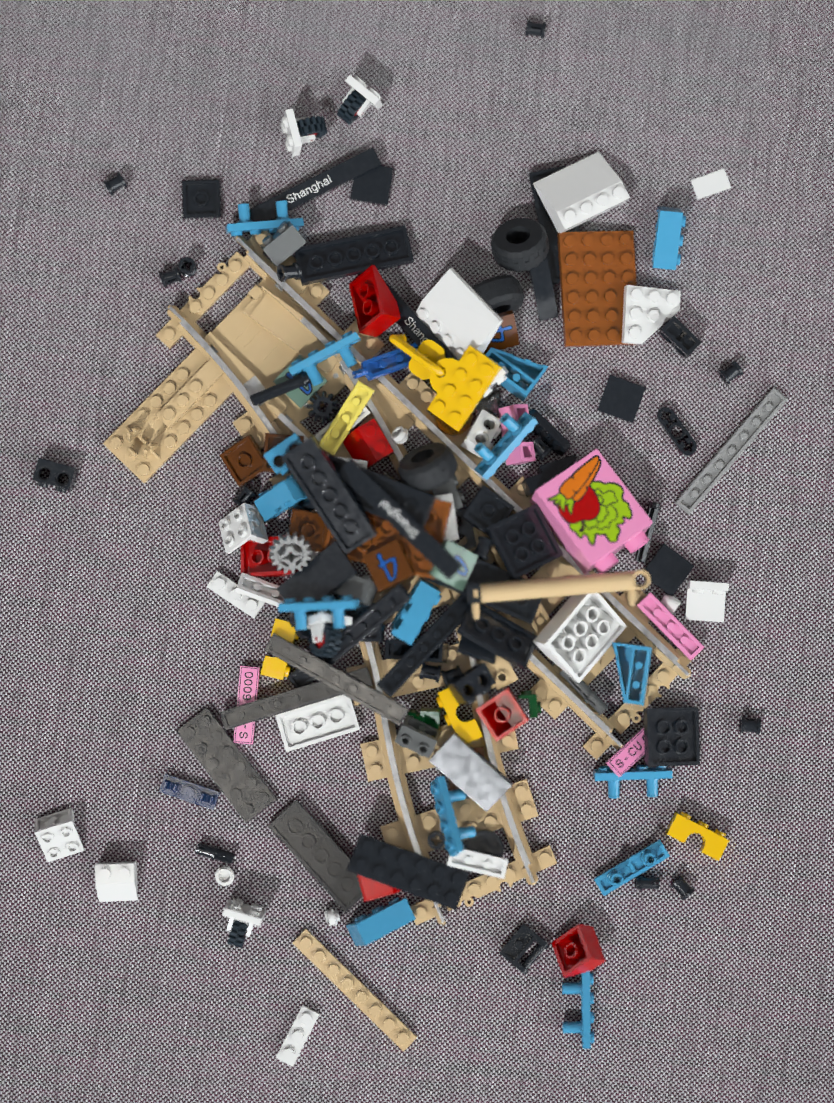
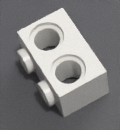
[461,409,501,457]

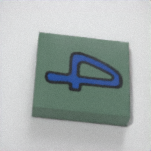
[273,354,328,408]
[429,539,478,591]

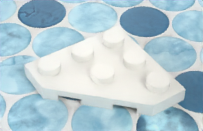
[622,285,681,345]

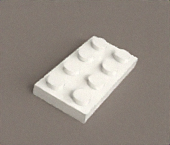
[275,695,360,752]

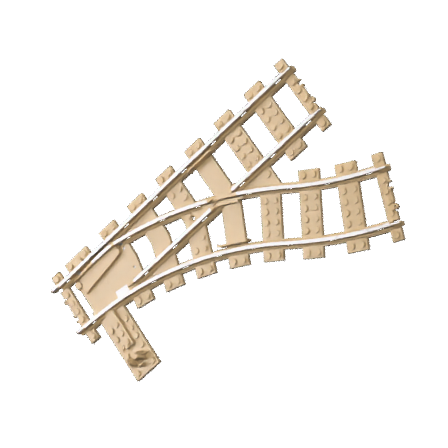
[103,231,695,925]

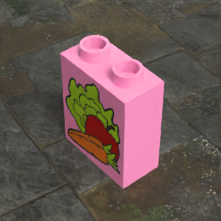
[530,449,653,575]

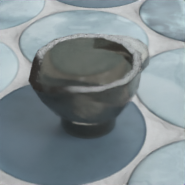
[475,390,500,416]

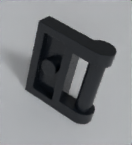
[499,923,550,975]

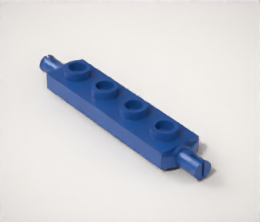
[352,341,446,381]

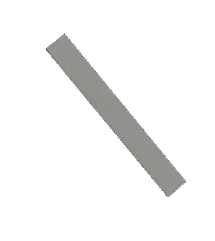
[674,387,788,515]

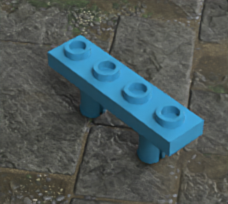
[225,200,304,237]
[288,331,361,386]
[474,412,538,480]
[278,595,359,630]
[593,765,673,799]
[430,776,476,857]
[594,839,670,896]
[562,971,594,1049]

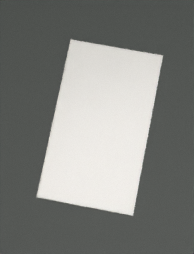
[691,169,731,200]

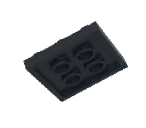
[486,504,563,581]
[643,707,700,767]

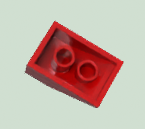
[349,265,401,337]
[241,536,299,577]

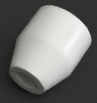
[660,594,681,614]

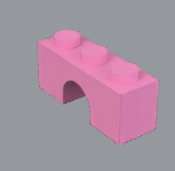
[498,404,536,465]

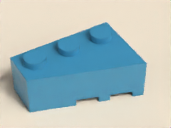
[652,206,686,270]
[486,347,549,401]
[254,474,308,522]
[390,577,442,645]
[613,642,652,706]
[346,897,416,946]

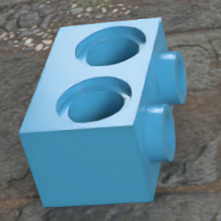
[263,433,302,476]

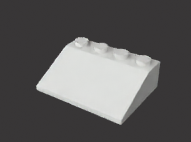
[533,152,630,234]
[415,268,503,360]
[533,593,627,683]

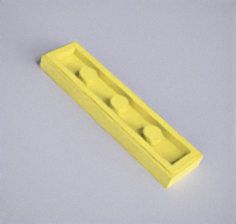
[319,381,375,456]

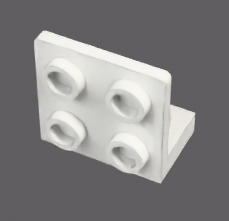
[219,503,268,554]
[685,581,729,622]
[35,808,84,862]

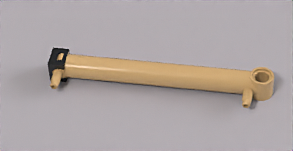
[466,570,651,619]

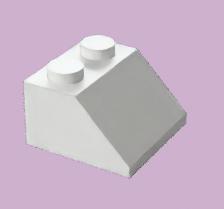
[95,861,138,902]

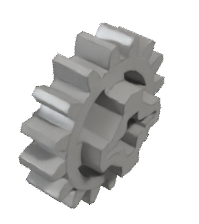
[269,532,312,574]

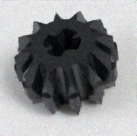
[307,391,340,424]

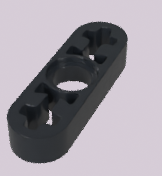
[656,407,697,456]
[529,409,570,455]

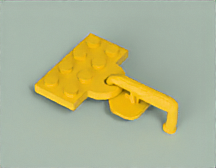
[389,334,502,431]

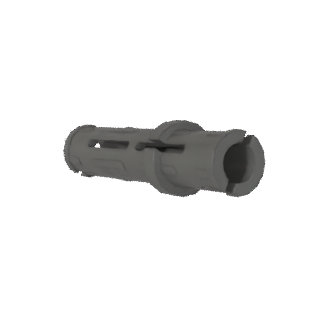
[559,670,609,715]

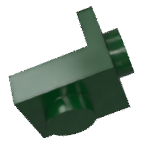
[516,691,541,718]

